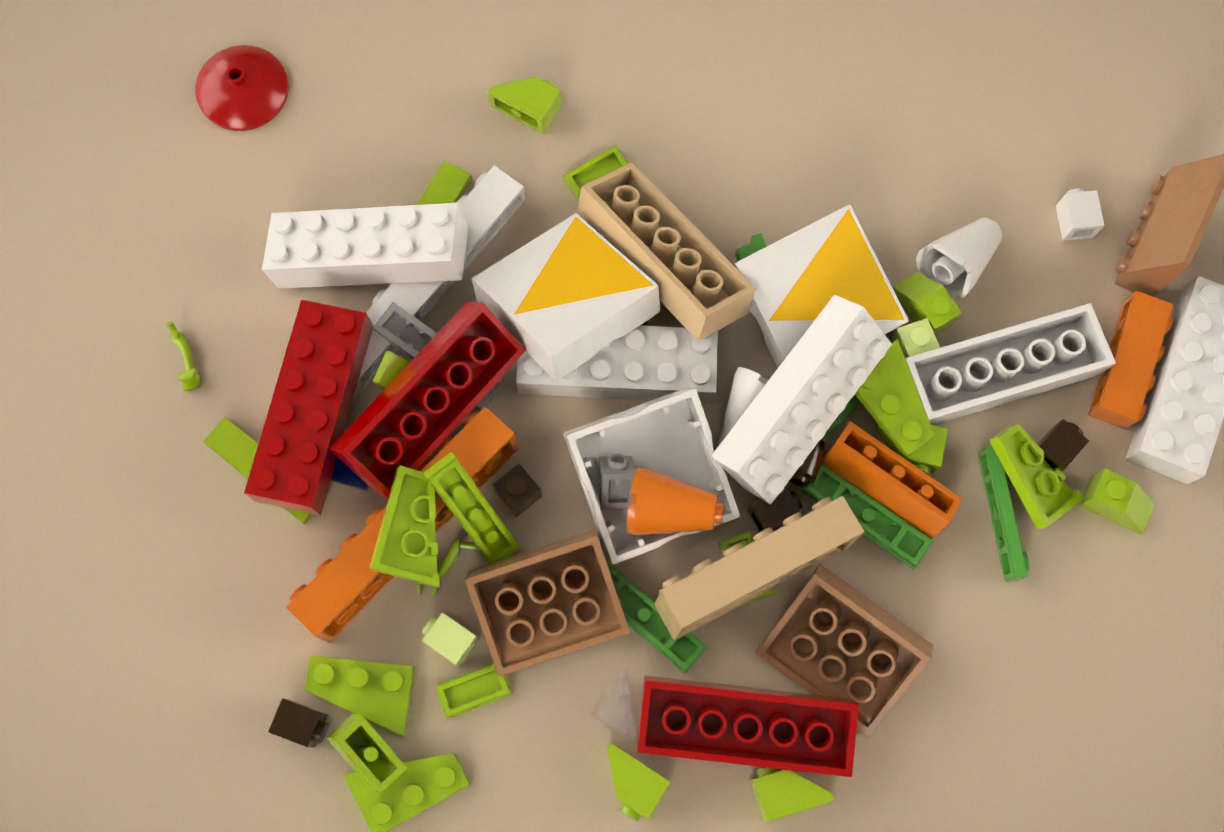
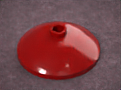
[195,45,289,131]

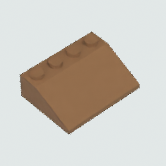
[1114,154,1224,297]
[465,528,630,677]
[756,564,934,737]

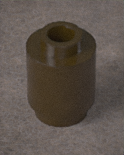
[789,440,825,486]

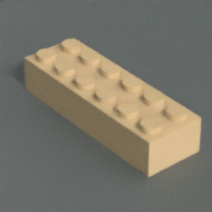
[577,163,757,342]
[654,496,864,641]

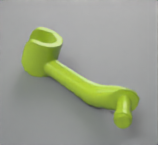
[166,321,202,391]
[417,537,477,597]

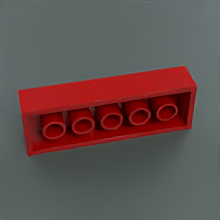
[244,299,373,516]
[329,301,526,500]
[637,675,859,777]

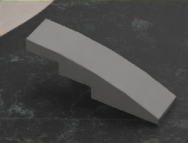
[373,302,501,411]

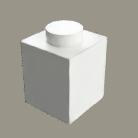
[1056,188,1105,241]

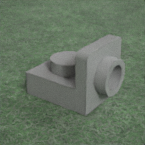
[599,454,636,509]

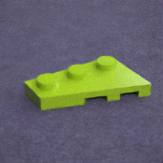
[855,339,934,458]
[989,423,1085,530]
[369,465,440,588]
[305,655,415,737]
[343,753,470,832]

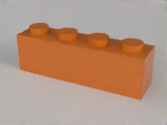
[1088,291,1174,429]
[822,421,963,539]

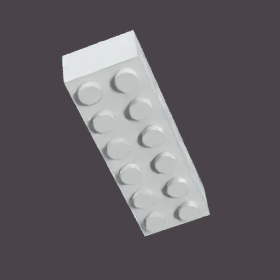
[262,203,469,288]
[1125,276,1224,485]
[711,295,892,505]
[905,303,1116,425]
[516,326,718,403]

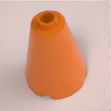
[627,467,724,536]

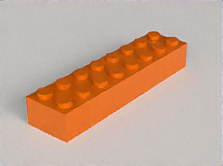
[286,407,519,643]

